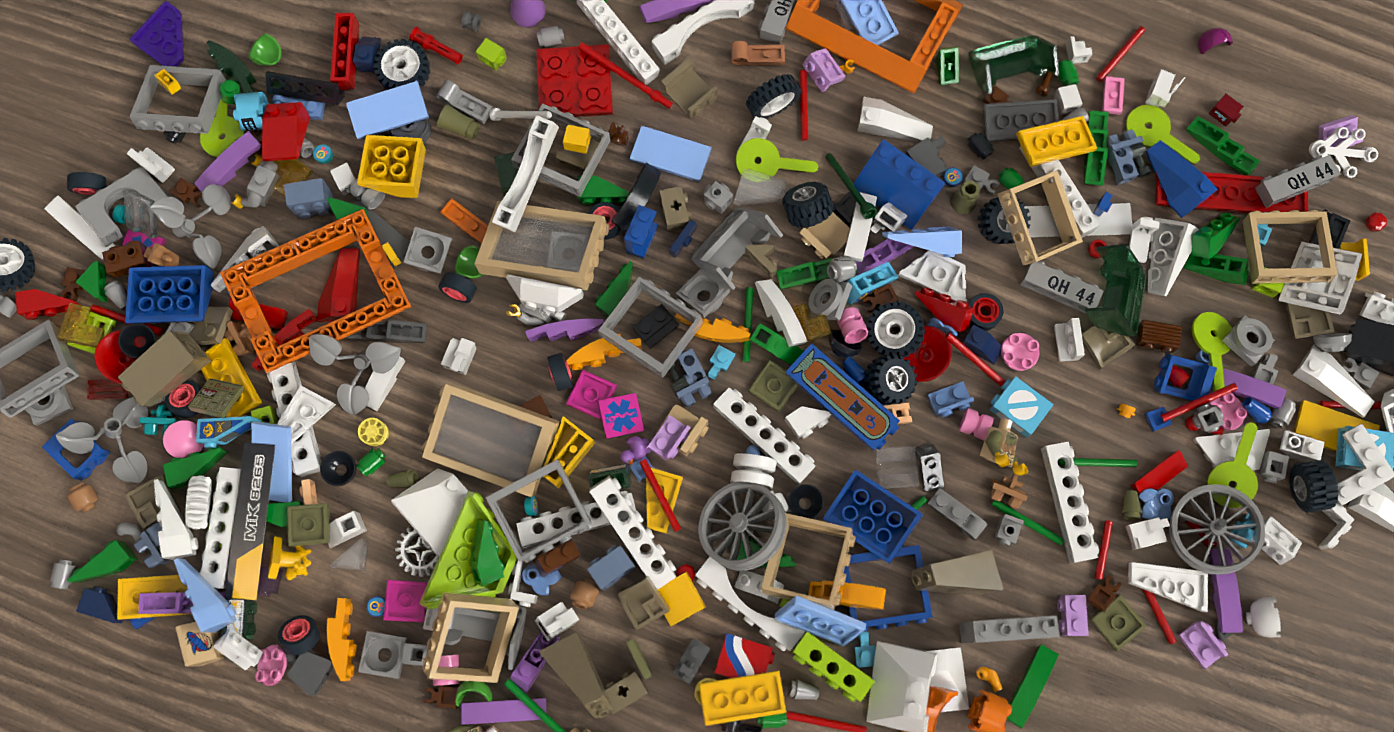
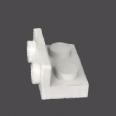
[127,148,175,183]
[1359,291,1394,325]
[1054,318,1085,362]
[1251,516,1302,565]
[213,629,263,671]

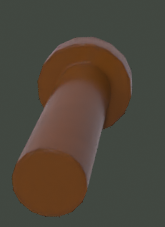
[1036,65,1056,96]

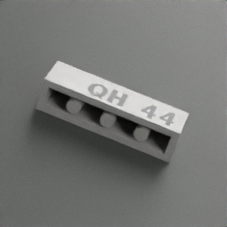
[758,0,797,45]
[1255,155,1341,208]
[1020,261,1104,315]

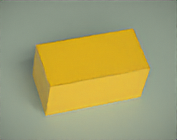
[154,69,181,95]

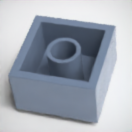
[284,178,333,219]
[587,545,636,591]

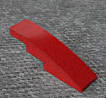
[251,309,317,372]

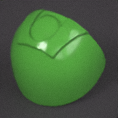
[249,33,281,66]
[455,246,483,279]
[456,681,492,707]

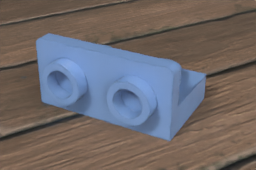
[927,382,974,418]

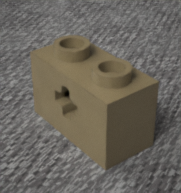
[660,186,692,231]
[604,670,648,715]

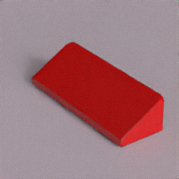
[229,297,288,330]
[1130,450,1188,495]

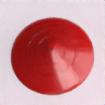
[904,326,952,382]
[94,330,146,384]

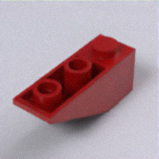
[915,287,974,332]
[15,289,83,320]

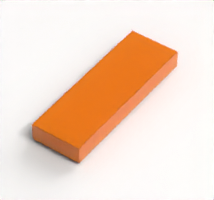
[440,198,488,244]

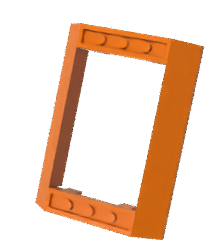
[786,0,964,94]
[220,209,411,374]

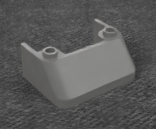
[691,207,783,290]
[444,604,526,670]

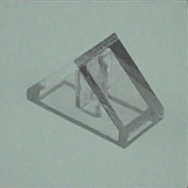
[330,539,369,571]

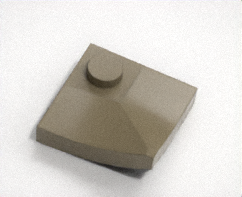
[1285,302,1335,340]
[190,306,233,345]
[1082,315,1135,370]
[124,474,180,529]
[618,576,670,630]

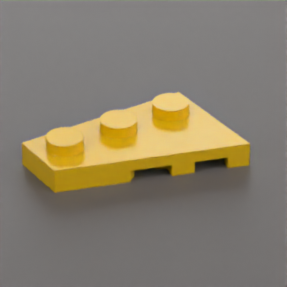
[646,467,683,534]

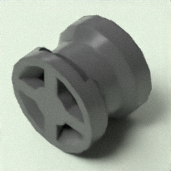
[461,10,482,32]

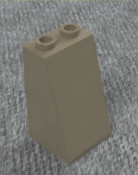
[118,330,212,406]
[911,550,1004,596]
[539,633,613,719]

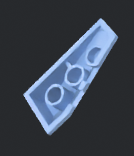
[882,226,962,257]
[174,558,237,632]

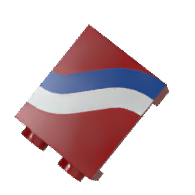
[715,633,775,678]

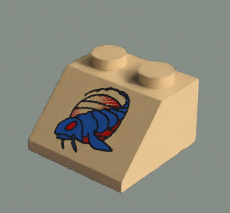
[176,622,224,667]

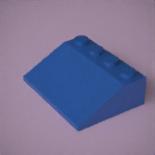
[854,139,946,230]
[125,265,214,324]
[822,469,923,564]

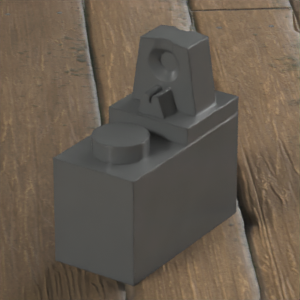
[906,136,947,178]
[672,638,711,684]

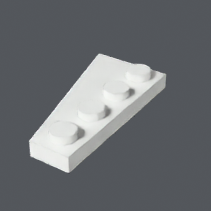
[1128,563,1208,612]

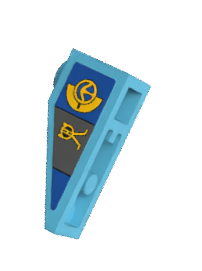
[847,262,899,305]
[196,416,261,448]

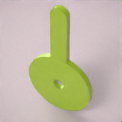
[200,99,245,158]
[1126,105,1200,164]
[736,138,818,183]
[1192,312,1232,391]
[1207,422,1258,508]

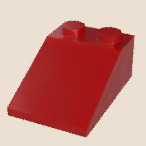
[262,102,310,161]

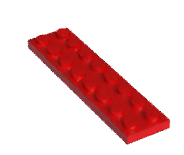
[1155,172,1308,214]

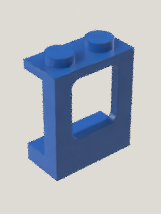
[624,205,658,259]
[1153,353,1217,401]
[42,419,111,481]

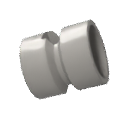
[349,178,386,210]

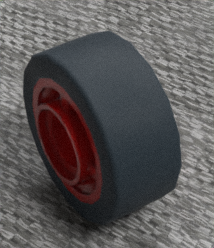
[968,293,1004,331]

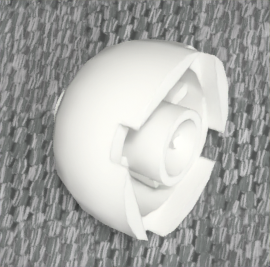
[1246,597,1281,638]

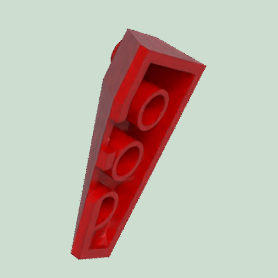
[317,249,360,322]

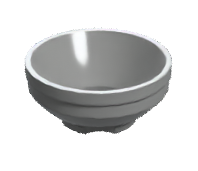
[1313,333,1352,352]

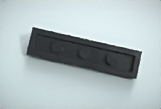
[265,71,345,105]

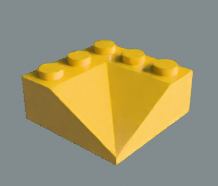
[357,135,426,198]

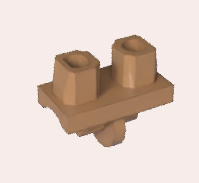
[144,243,181,267]
[224,321,256,356]
[990,474,1028,509]

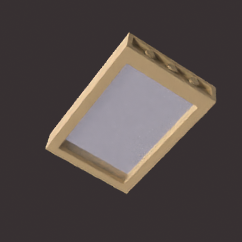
[474,201,609,290]
[422,382,560,497]

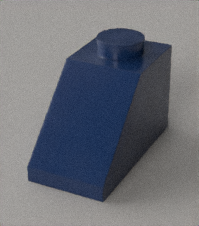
[353,37,381,72]
[962,325,1002,365]
[76,586,123,623]

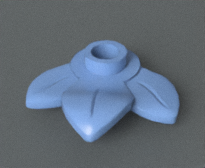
[927,318,958,336]
[1138,488,1174,520]
[522,562,562,595]

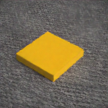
[658,572,706,626]

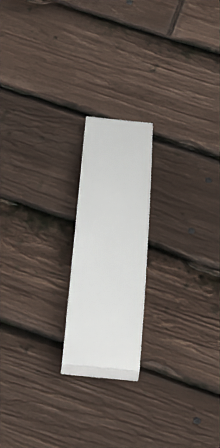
[844,192,877,262]
[44,195,116,260]
[755,279,808,347]

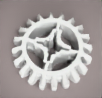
[185,476,212,529]
[395,527,439,577]

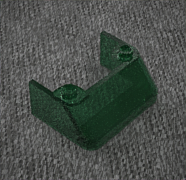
[968,35,1059,93]
[1085,244,1146,337]

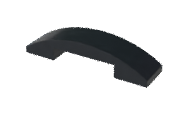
[611,162,661,232]

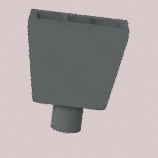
[286,651,334,696]

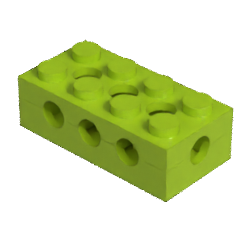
[791,632,875,702]

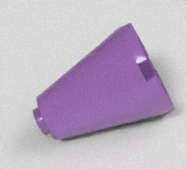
[510,0,546,27]

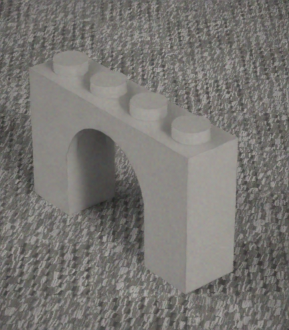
[75,166,168,247]

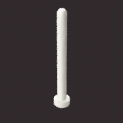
[489,108,552,121]

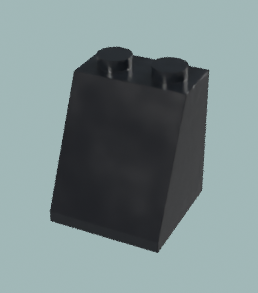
[1344,318,1394,376]

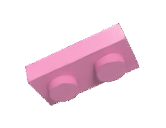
[1102,76,1124,115]

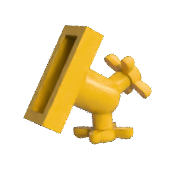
[268,537,312,580]

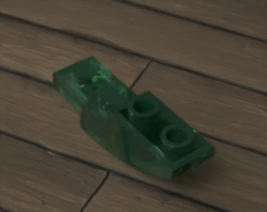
[206,40,257,93]

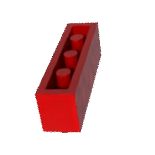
[330,13,359,90]

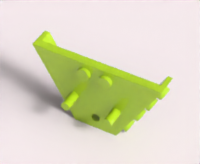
[419,491,517,609]

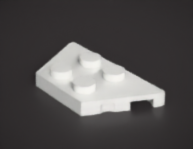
[898,250,967,302]
[1193,429,1270,471]

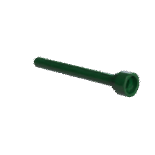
[826,153,877,220]

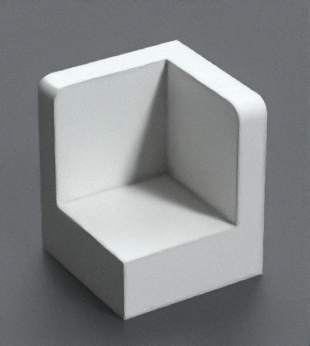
[1066,36,1092,64]
[1054,84,1082,115]
[330,163,356,196]

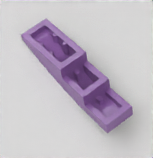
[639,0,713,23]
[194,131,262,192]
[847,239,915,281]
[525,319,604,343]
[1211,368,1287,409]
[1208,549,1243,633]
[138,592,229,614]
[461,698,546,725]

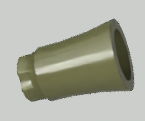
[437,104,480,140]
[950,180,980,214]

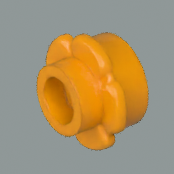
[1117,403,1136,419]

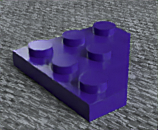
[129,0,184,67]

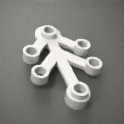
[1309,127,1378,178]

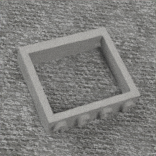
[130,65,226,134]
[511,103,610,197]
[598,277,703,378]
[0,319,79,418]
[486,459,592,562]
[959,616,1059,643]

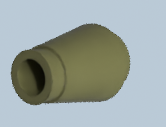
[387,470,418,489]
[1122,490,1142,521]

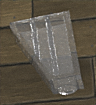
[733,168,789,207]

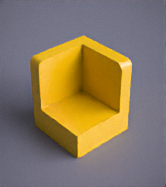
[563,125,591,154]

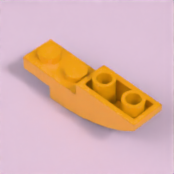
[675,313,752,343]
[566,334,642,370]
[808,580,886,609]
[327,598,357,681]

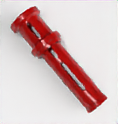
[409,26,463,65]

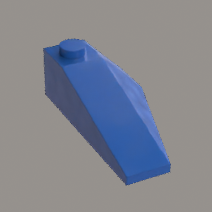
[1146,140,1218,219]

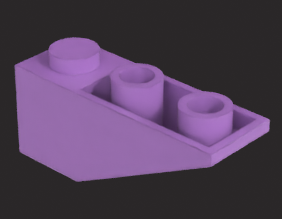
[510,631,560,694]

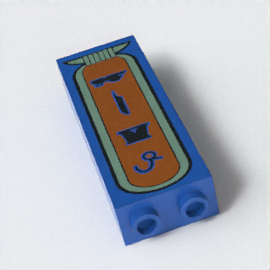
[786,343,900,451]

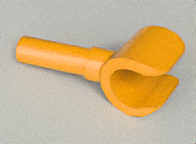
[839,59,855,74]

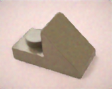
[745,245,777,278]

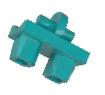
[139,404,182,435]

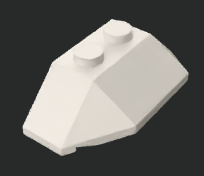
[506,274,584,313]

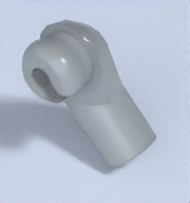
[116,522,142,542]

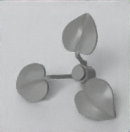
[149,184,231,269]
[309,334,401,415]
[56,397,148,483]

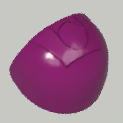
[1198,28,1233,54]

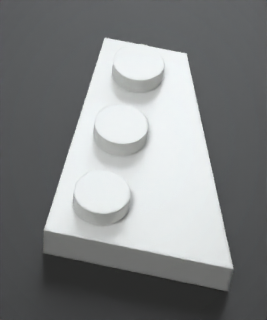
[277,385,336,444]

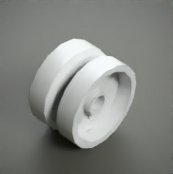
[730,454,777,489]

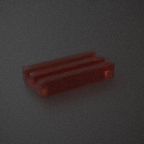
[87,379,128,400]

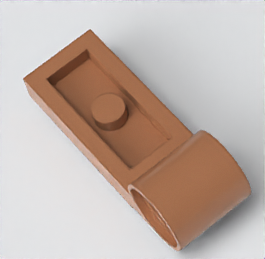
[731,41,785,65]

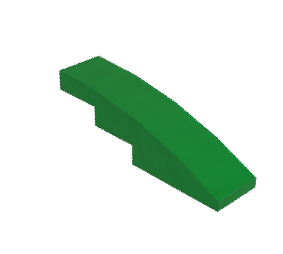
[1084,111,1109,186]
[1186,116,1260,176]
[777,258,858,290]
[1006,644,1059,728]

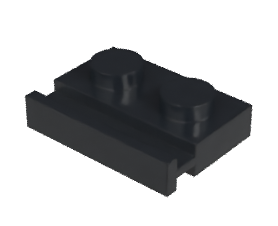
[1309,209,1351,249]
[632,304,679,349]

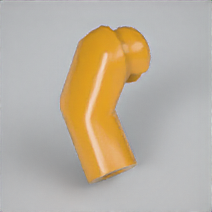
[976,667,1003,692]

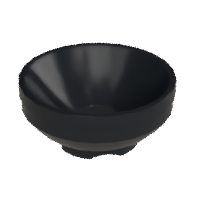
[118,323,157,358]
[828,330,862,358]
[320,451,357,486]
[788,484,824,519]

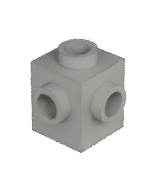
[703,181,733,214]
[1192,403,1224,433]

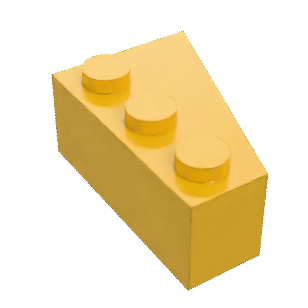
[543,416,595,489]

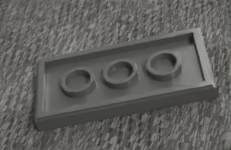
[983,99,1059,142]
[353,200,410,270]

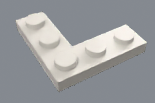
[1337,424,1394,506]

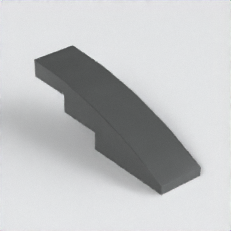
[346,320,427,343]

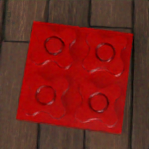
[536,44,613,117]

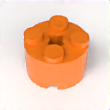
[968,690,1012,732]

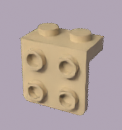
[799,212,850,259]
[656,405,709,457]

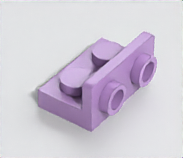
[803,48,846,92]
[1318,115,1363,147]
[647,415,690,461]
[1057,595,1089,636]
[1177,621,1228,669]

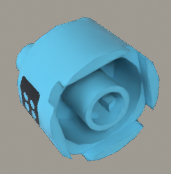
[233,92,268,131]

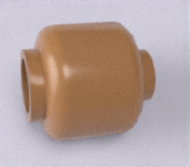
[67,482,99,513]
[570,578,599,610]

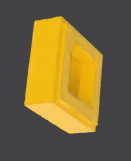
[382,242,401,266]

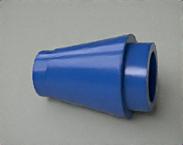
[842,357,867,385]
[1242,397,1272,424]

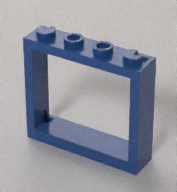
[844,545,932,632]

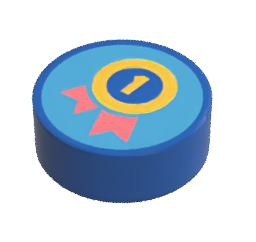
[943,167,963,187]
[367,596,385,617]

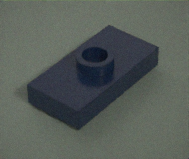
[670,220,697,258]

